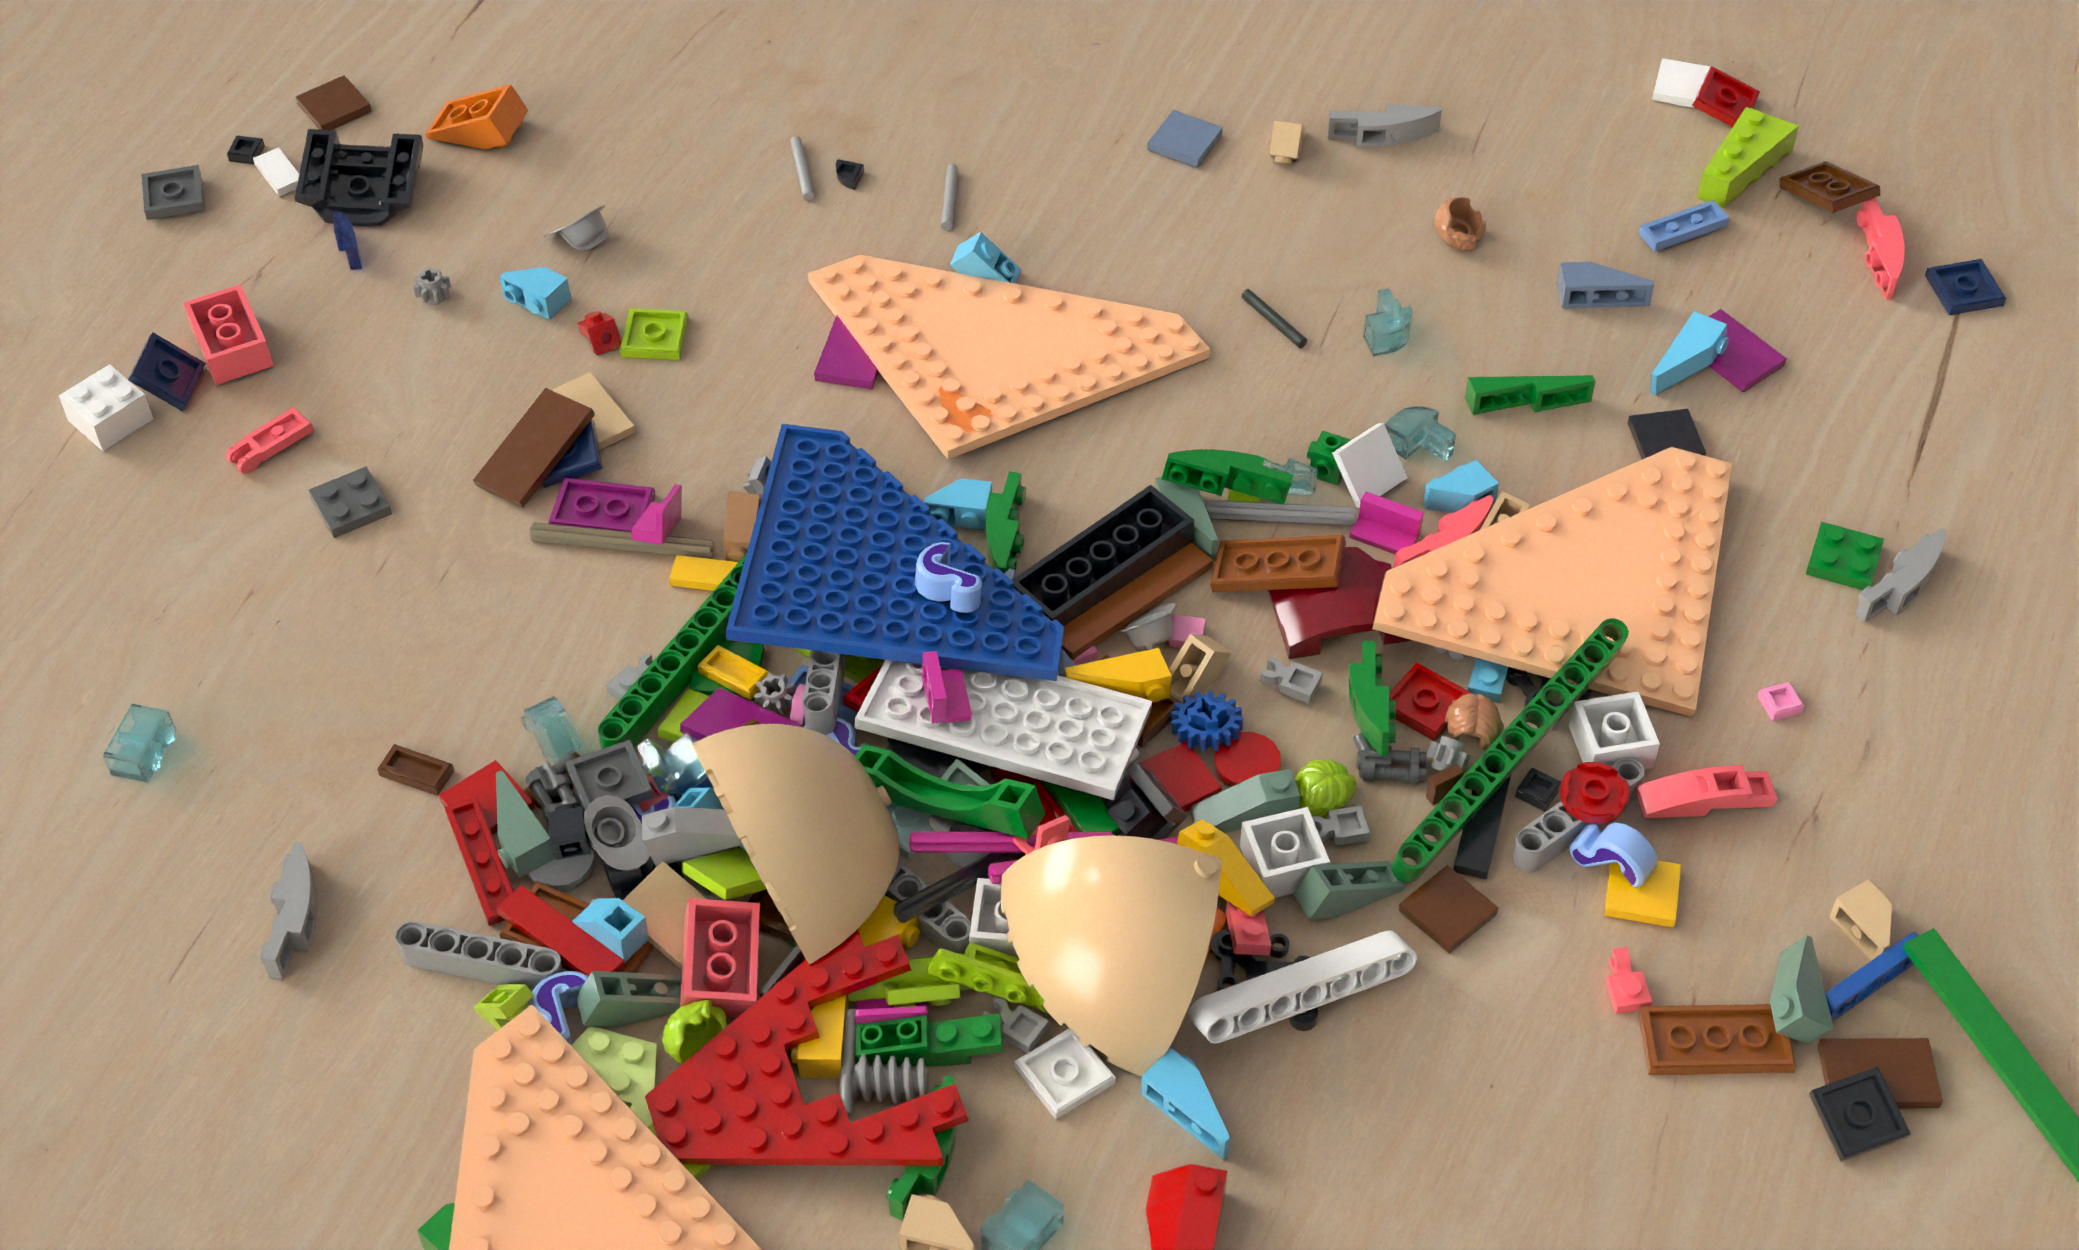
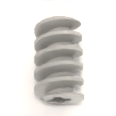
[852,1054,929,1104]

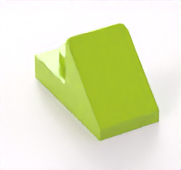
[473,984,534,1030]

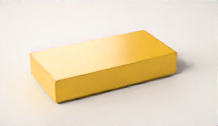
[669,555,738,591]
[697,645,770,700]

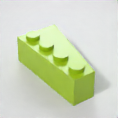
[1697,107,1799,208]

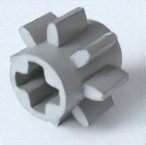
[413,268,451,305]
[754,673,796,715]
[1426,735,1471,771]

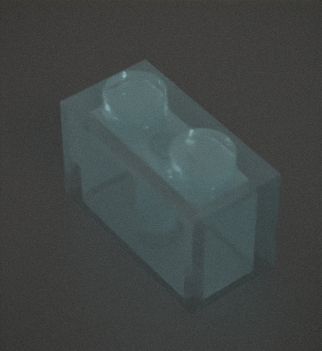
[103,704,176,783]
[980,1179,1064,1250]

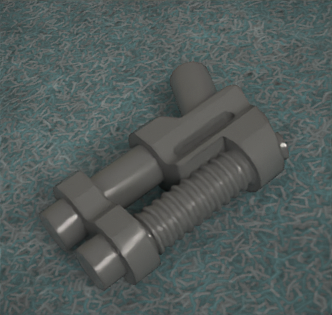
[1353,733,1427,784]
[526,753,583,823]

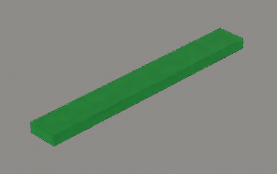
[1902,928,2079,1182]

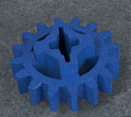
[1171,691,1243,752]

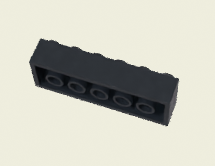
[1012,485,1194,626]

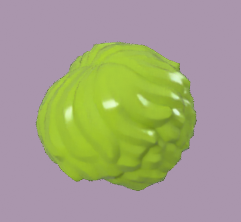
[1295,759,1357,819]
[662,1000,727,1064]

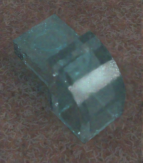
[1363,288,1412,357]
[1384,406,1456,461]
[520,696,583,763]
[637,733,708,794]

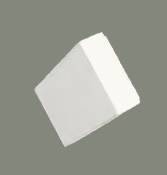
[253,148,299,197]

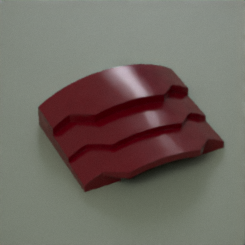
[1268,547,1414,659]

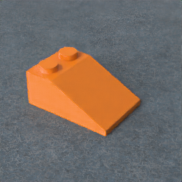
[425,84,529,150]

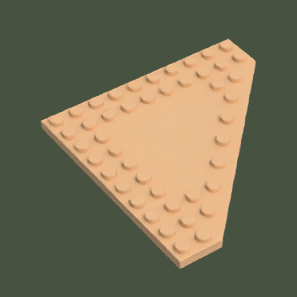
[808,255,1210,460]
[1372,447,1732,717]
[449,1005,762,1250]

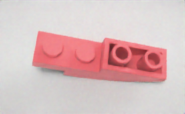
[1856,198,1905,300]
[1393,495,1494,568]
[1635,765,1778,818]

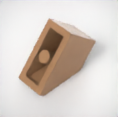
[723,491,761,562]

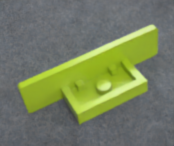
[928,942,1049,1014]
[848,953,974,1008]

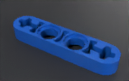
[1826,932,1919,1020]

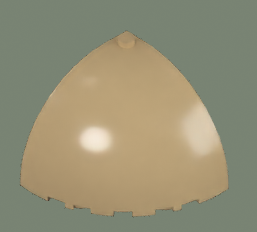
[691,724,900,965]
[1001,836,1222,1077]

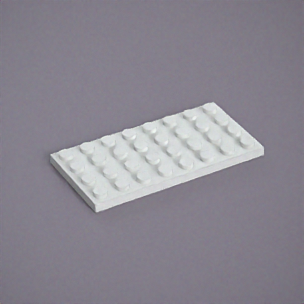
[855,660,1152,800]

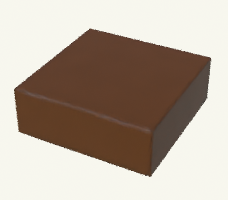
[1426,764,1464,806]

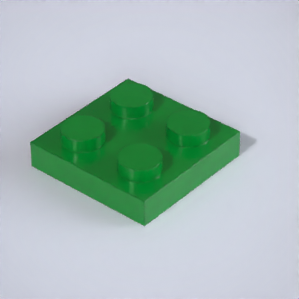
[1806,521,1884,590]

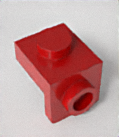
[577,311,622,355]

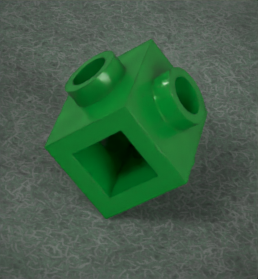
[1307,430,1351,486]

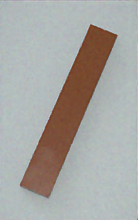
[1062,542,1213,660]

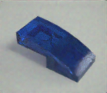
[334,210,362,270]

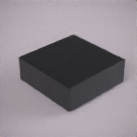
[227,136,265,164]
[1515,767,1562,812]

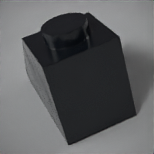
[1105,774,1168,839]
[548,804,591,860]

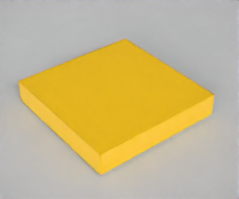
[1604,860,1681,928]

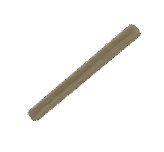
[529,522,714,559]

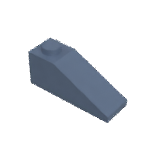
[1557,262,1654,308]

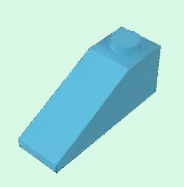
[1650,311,1729,395]
[1141,1048,1230,1161]

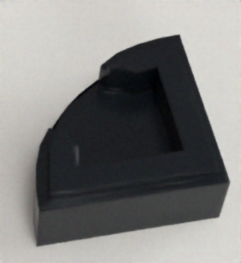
[836,159,864,190]

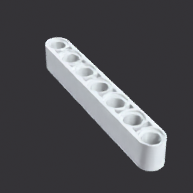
[1188,930,1417,1044]

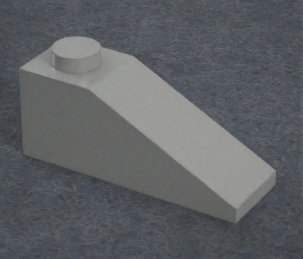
[642,807,743,867]

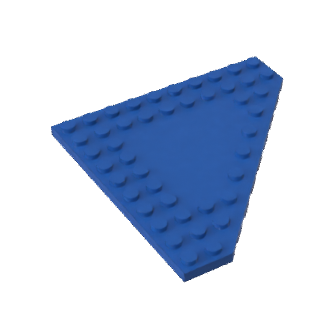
[726,424,1064,681]

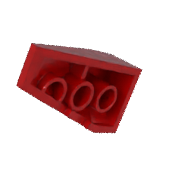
[1146,1164,1228,1250]

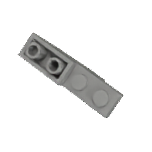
[1328,105,1442,148]
[1855,528,1946,623]
[260,842,317,980]

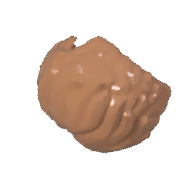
[1434,197,1486,251]
[1445,693,1504,751]

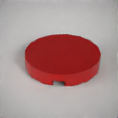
[1214,732,1281,786]
[1560,762,1630,824]

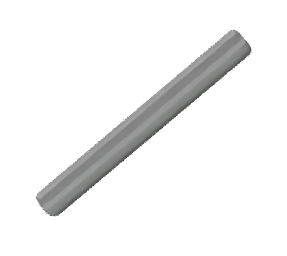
[1203,500,1356,525]

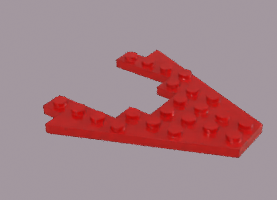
[645,929,969,1166]

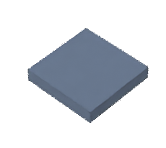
[1147,110,1223,168]

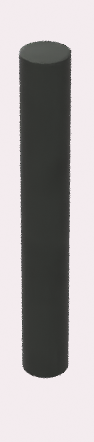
[1241,289,1307,348]

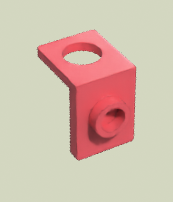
[1013,815,1070,855]

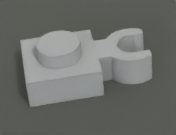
[606,653,653,700]
[1260,658,1323,704]
[1312,805,1370,846]
[982,997,1050,1053]

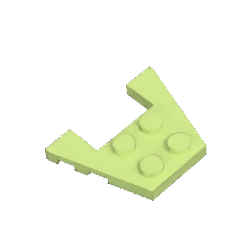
[571,1026,658,1127]

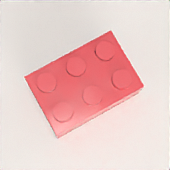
[183,284,274,385]
[680,898,760,1018]

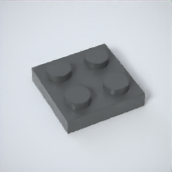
[141,165,205,220]
[308,467,392,538]
[565,740,654,812]

